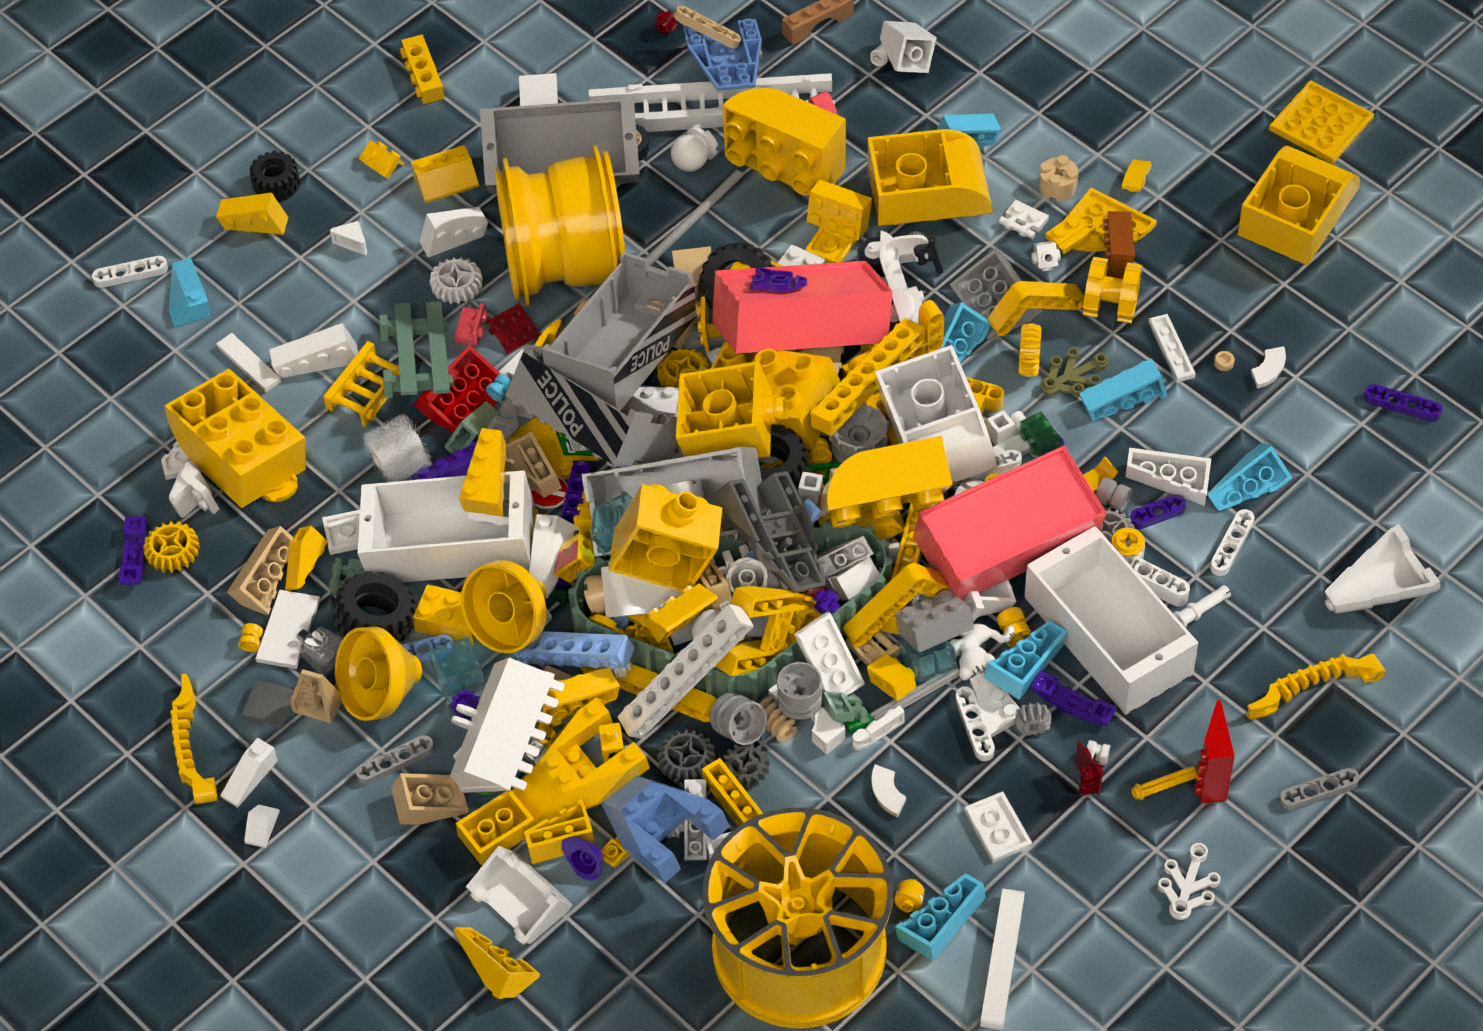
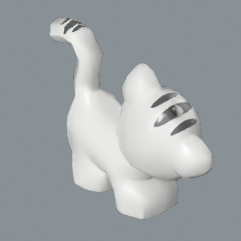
[948,624,1015,680]

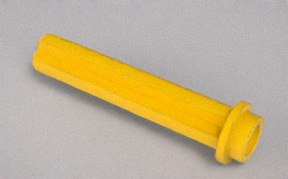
[1131,766,1197,800]

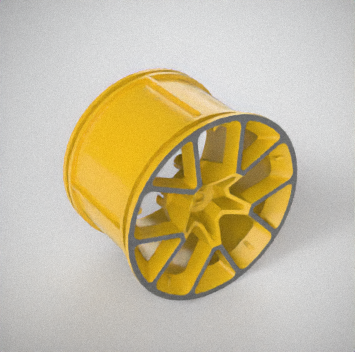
[703,808,893,1029]

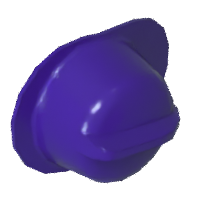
[562,837,603,881]

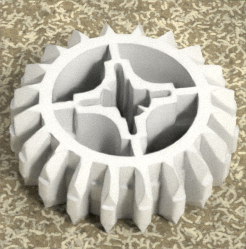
[430,256,483,305]

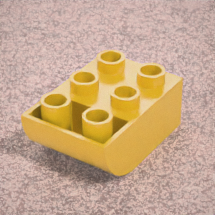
[723,88,846,196]
[868,129,993,226]
[1238,146,1360,265]
[710,342,840,450]
[164,369,306,508]
[819,436,953,528]

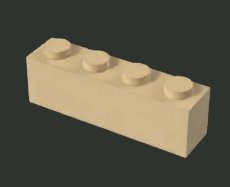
[227,526,293,615]

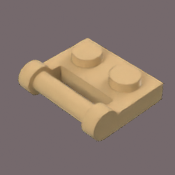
[846,630,902,666]

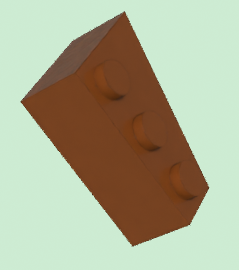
[1102,211,1135,279]

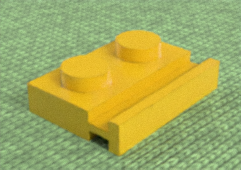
[1045,214,1093,254]

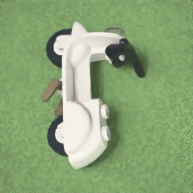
[857,231,944,333]

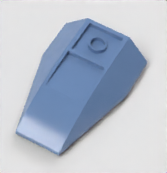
[683,19,762,91]

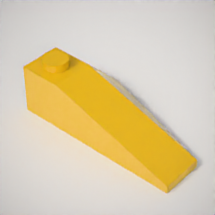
[453,927,540,999]

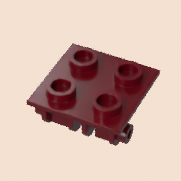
[487,303,540,355]
[1075,741,1103,796]

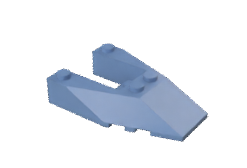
[601,776,730,883]

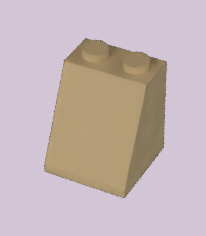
[672,246,711,302]

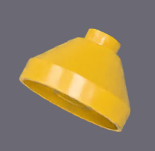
[461,560,547,653]
[335,627,422,721]

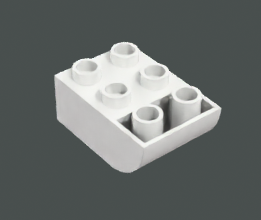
[875,345,997,483]

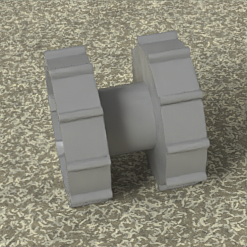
[829,404,889,463]

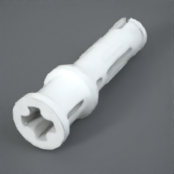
[1173,585,1231,628]

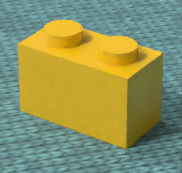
[867,653,917,701]

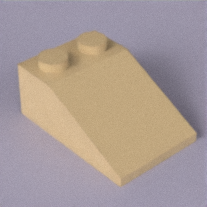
[391,773,468,825]

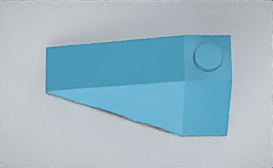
[169,257,212,327]

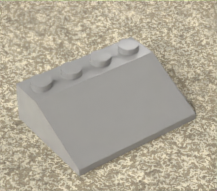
[950,248,1043,340]

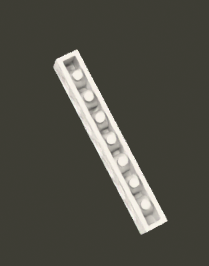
[617,604,754,739]

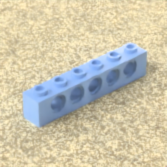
[514,631,635,669]

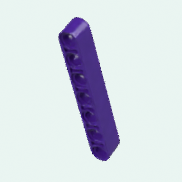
[555,461,591,588]

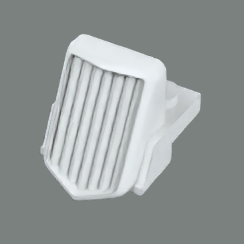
[169,462,219,518]

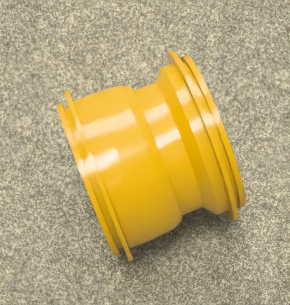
[494,144,625,306]

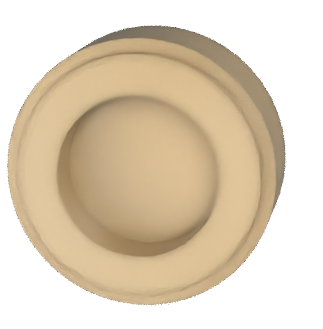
[1214,351,1235,371]

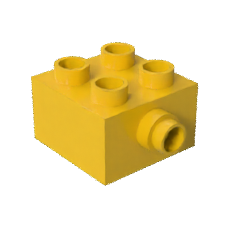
[676,361,789,458]
[609,484,722,592]

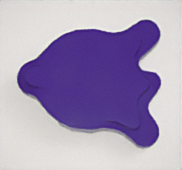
[750,267,807,292]

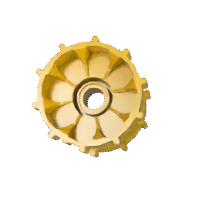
[1083,257,1142,323]

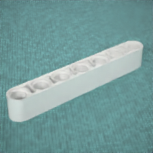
[980,888,1025,1031]

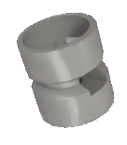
[1095,477,1132,513]

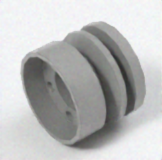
[777,662,822,720]
[710,692,767,745]

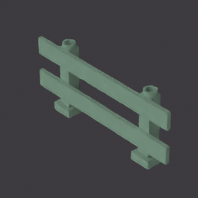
[379,301,453,398]

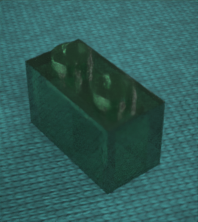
[1019,411,1062,457]

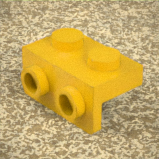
[358,140,405,179]

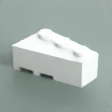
[419,207,488,257]

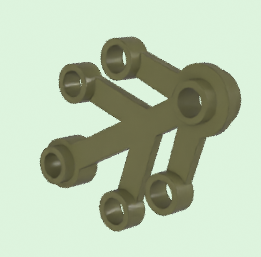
[1040,348,1109,397]

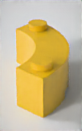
[818,507,904,540]

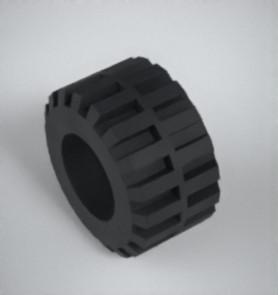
[249,151,300,201]

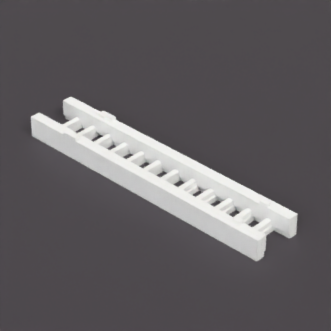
[589,73,835,132]

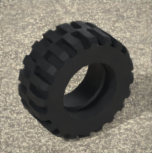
[699,243,775,309]
[760,425,807,490]
[333,571,416,643]

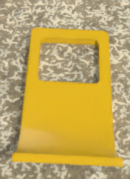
[1083,457,1118,492]

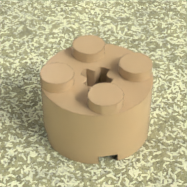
[1039,155,1078,201]

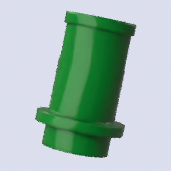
[845,713,873,734]

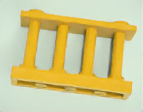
[323,341,400,427]

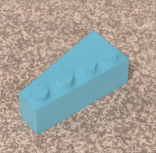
[1079,358,1168,421]
[984,621,1068,700]
[895,873,986,962]

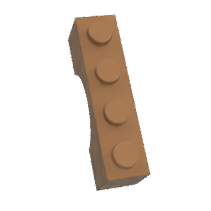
[782,0,854,45]

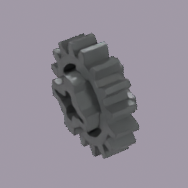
[723,743,770,787]

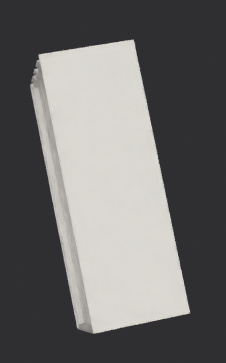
[358,471,535,582]
[1025,526,1198,715]

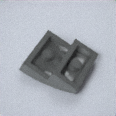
[240,680,294,729]

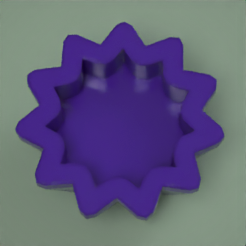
[450,689,480,719]

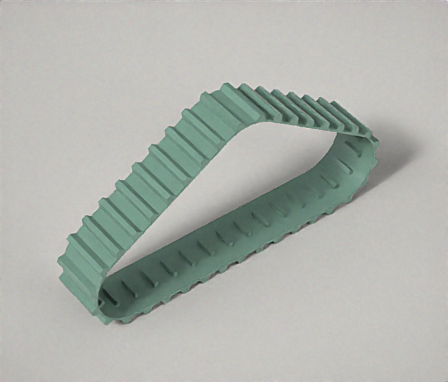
[568,521,892,703]

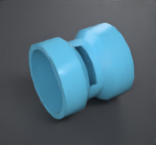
[486,374,511,402]

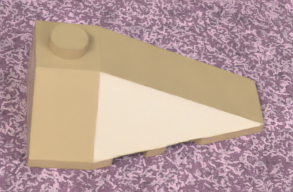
[290,669,342,723]

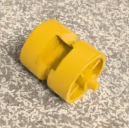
[996,607,1031,647]

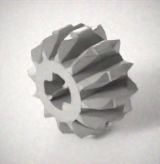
[1015,702,1052,736]

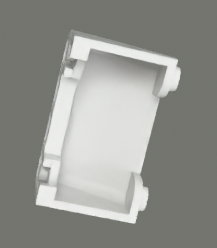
[601,562,682,618]
[466,846,573,945]

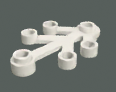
[1158,843,1221,920]

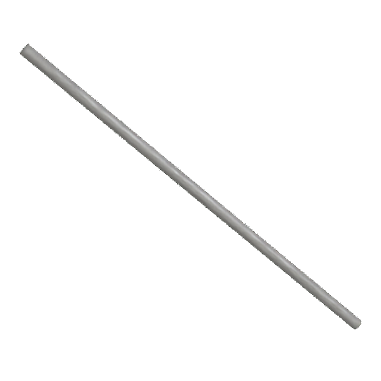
[499,170,743,406]

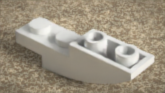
[684,779,707,860]

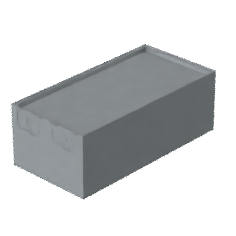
[480,98,640,194]

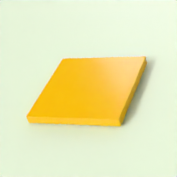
[1269,80,1374,164]

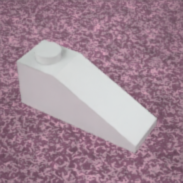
[220,738,278,808]

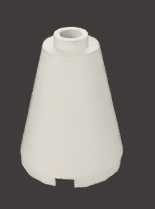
[726,557,769,593]

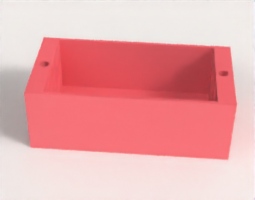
[712,261,893,354]
[913,445,1106,601]

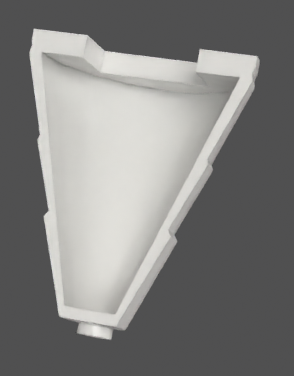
[1324,524,1441,614]

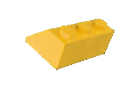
[411,145,479,203]
[644,584,718,643]

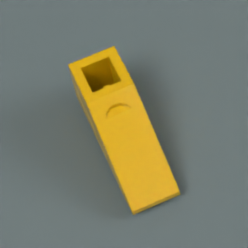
[285,526,328,591]

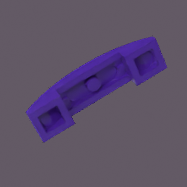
[119,516,146,585]
[1031,670,1117,726]

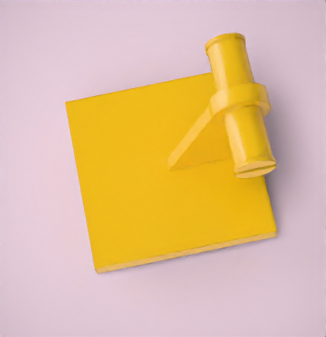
[697,297,723,352]

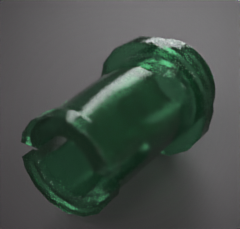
[549,585,569,604]

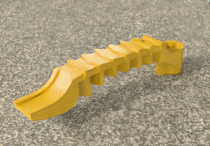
[1246,654,1386,719]
[171,674,218,805]

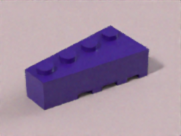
[411,441,505,480]

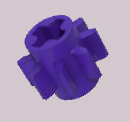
[813,589,841,615]

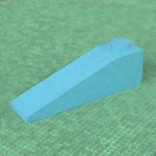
[940,302,991,362]
[1207,443,1292,511]

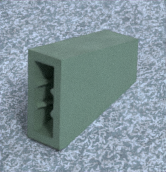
[444,402,501,454]

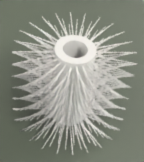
[363,414,431,483]

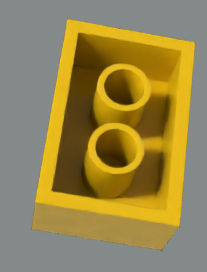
[806,180,872,241]
[413,584,477,646]
[456,789,535,866]

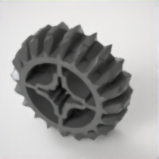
[657,729,715,784]

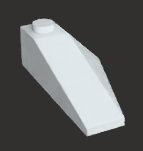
[529,514,580,598]

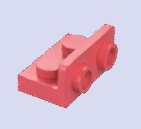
[454,303,488,345]

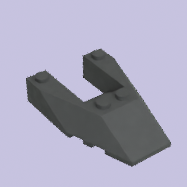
[714,471,826,593]

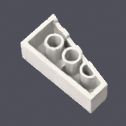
[1126,448,1211,506]

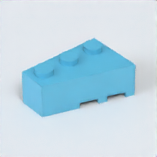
[937,114,1001,147]

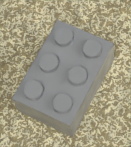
[895,589,974,653]

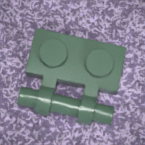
[329,557,365,596]
[822,692,868,723]

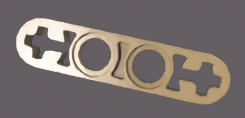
[673,6,742,49]

